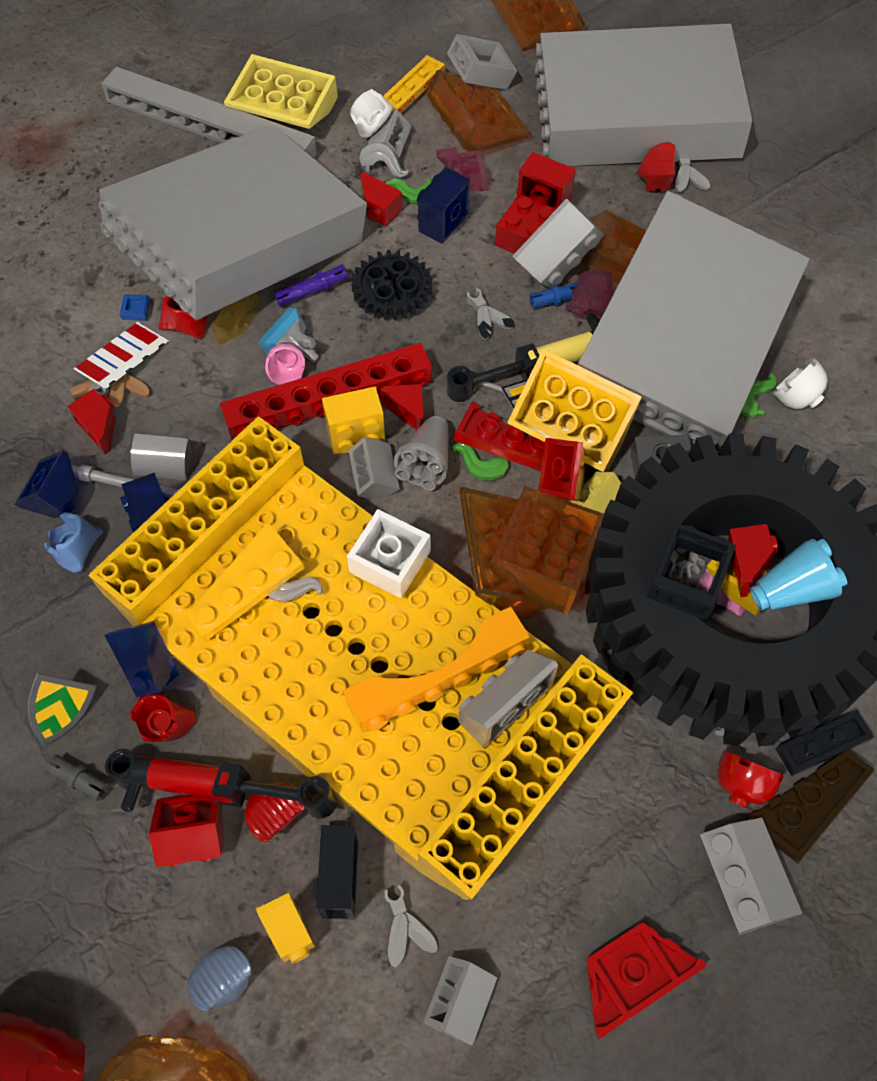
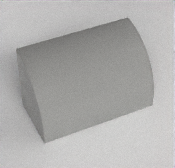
[368,109,412,158]
[131,433,193,480]
[348,436,400,498]
[423,956,497,1046]

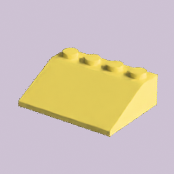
[224,54,338,129]

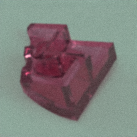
[436,147,487,191]
[565,270,614,317]

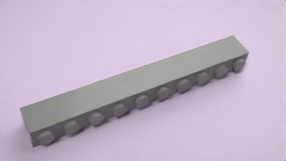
[101,67,317,158]

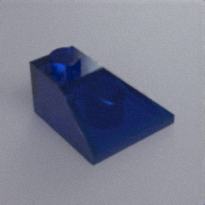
[14,450,79,518]
[104,621,180,698]

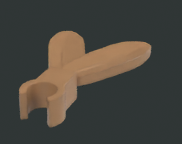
[109,374,150,408]

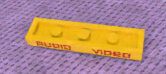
[383,55,445,113]

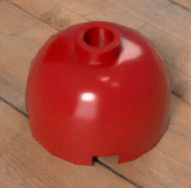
[717,750,784,808]

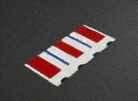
[73,322,169,389]

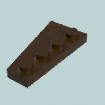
[745,750,875,864]

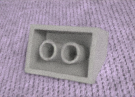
[513,198,605,289]
[458,650,558,749]
[700,818,803,935]

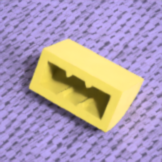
[564,472,621,534]

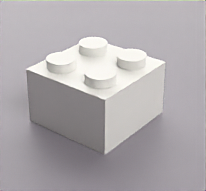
[347,509,431,598]

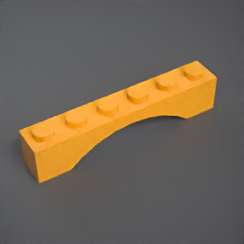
[343,607,530,733]

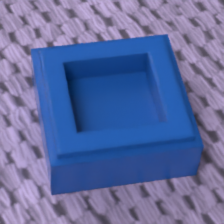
[120,294,151,321]

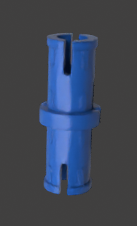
[529,282,582,309]

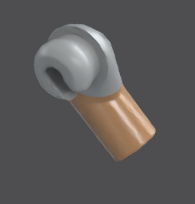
[69,380,109,400]

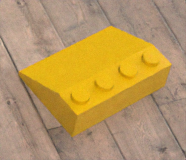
[507,349,642,472]

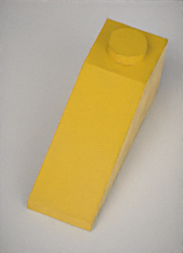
[256,893,315,964]

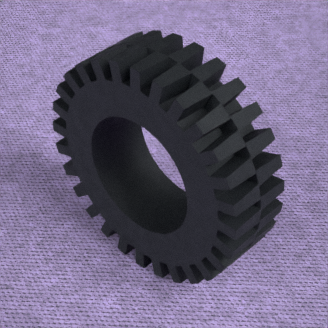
[585,433,877,747]

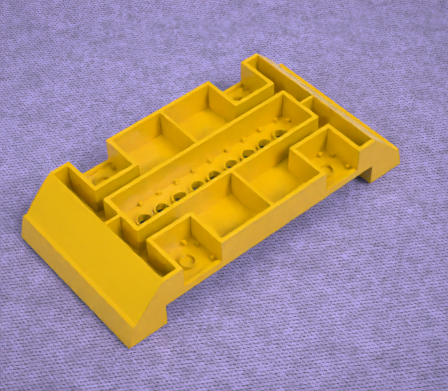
[88,416,633,900]

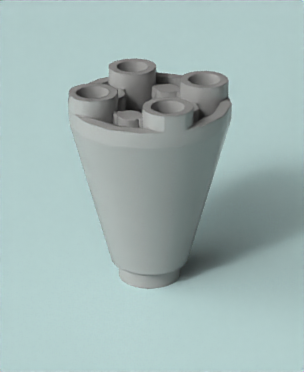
[394,416,449,491]

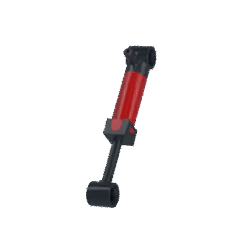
[105,749,337,819]

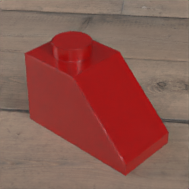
[360,172,403,227]
[67,389,116,454]
[728,524,778,598]

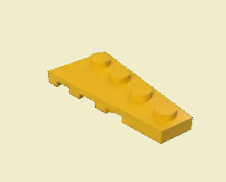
[186,522,305,641]

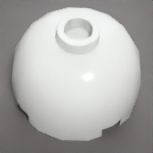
[772,358,828,409]

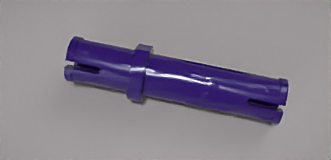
[274,264,348,308]

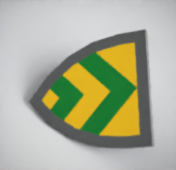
[28,673,96,746]

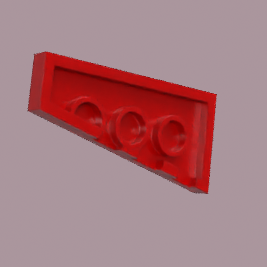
[453,401,545,471]

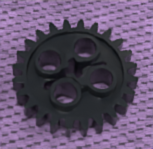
[351,250,432,321]

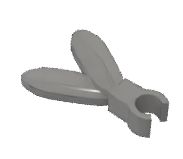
[675,158,710,193]
[384,885,438,968]

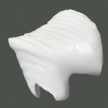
[350,89,393,139]

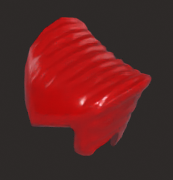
[637,142,676,193]
[158,295,207,339]
[129,690,196,742]
[245,782,305,842]

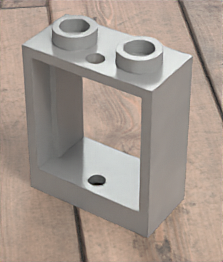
[447,34,517,90]

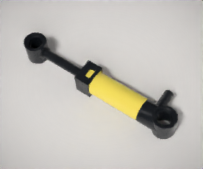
[447,313,599,403]

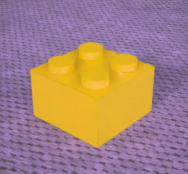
[322,387,385,455]

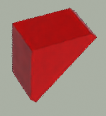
[380,384,424,430]

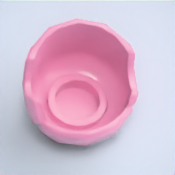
[265,344,306,385]

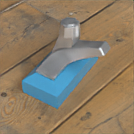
[258,307,319,363]

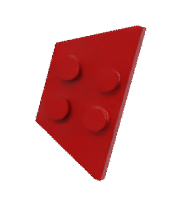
[586,922,707,1040]

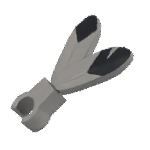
[466,288,515,340]

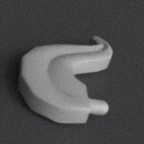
[359,142,410,178]
[268,576,323,602]

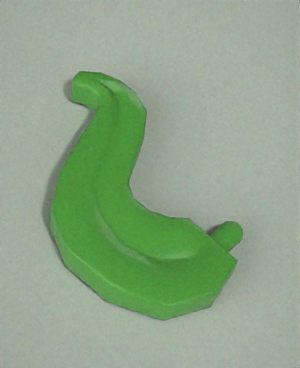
[386,178,438,204]
[740,373,777,418]
[452,443,509,481]

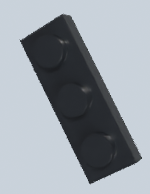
[775,710,874,777]

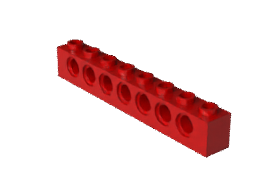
[220,343,432,440]

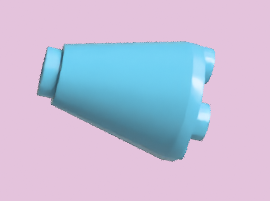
[750,539,847,611]

